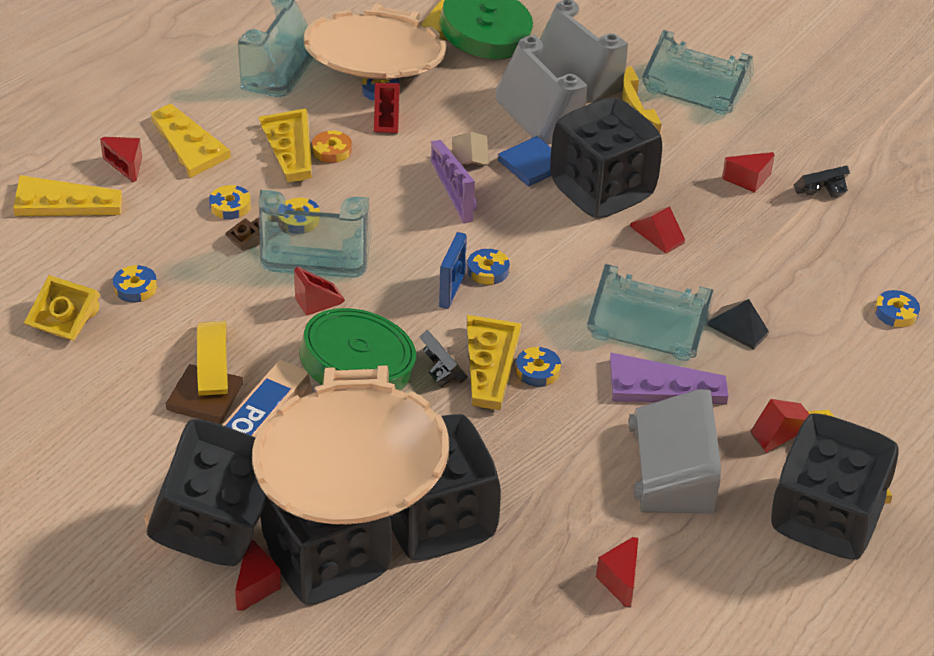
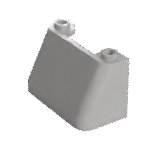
[536,0,628,103]
[496,35,587,145]
[628,389,721,514]

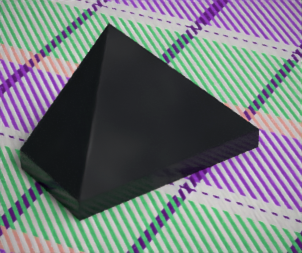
[707,299,769,350]

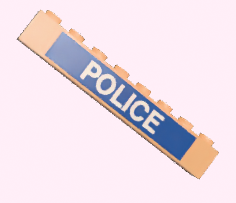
[144,359,312,534]

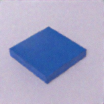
[498,136,551,187]
[439,232,467,309]

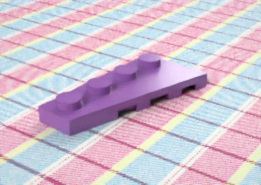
[431,140,477,224]
[610,352,729,404]

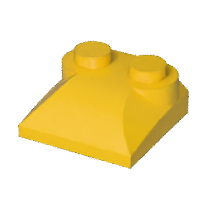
[24,275,100,341]

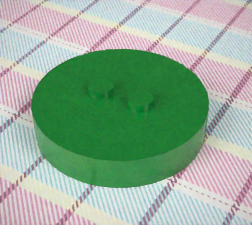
[439,0,533,59]
[299,308,416,391]

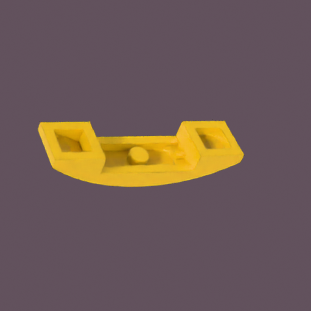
[622,66,662,133]
[197,321,228,396]

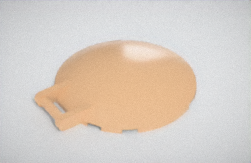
[304,3,446,79]
[252,366,449,524]

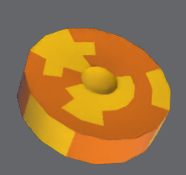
[312,130,352,163]

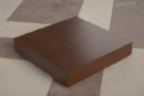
[166,364,243,424]

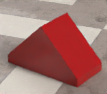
[374,83,400,133]
[100,137,142,183]
[722,152,775,193]
[630,206,685,254]
[294,266,345,316]
[750,399,810,453]
[596,537,639,607]
[235,540,281,611]

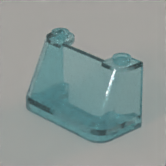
[238,0,314,97]
[642,30,754,115]
[259,190,372,278]
[587,264,714,361]

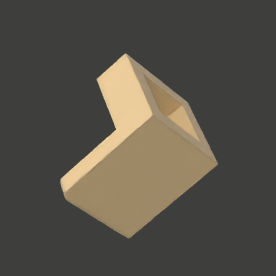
[452,132,488,166]

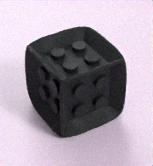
[550,98,663,218]
[771,413,899,560]
[389,414,501,560]
[147,419,268,566]
[260,498,392,605]

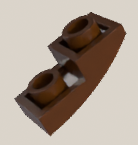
[225,209,286,250]

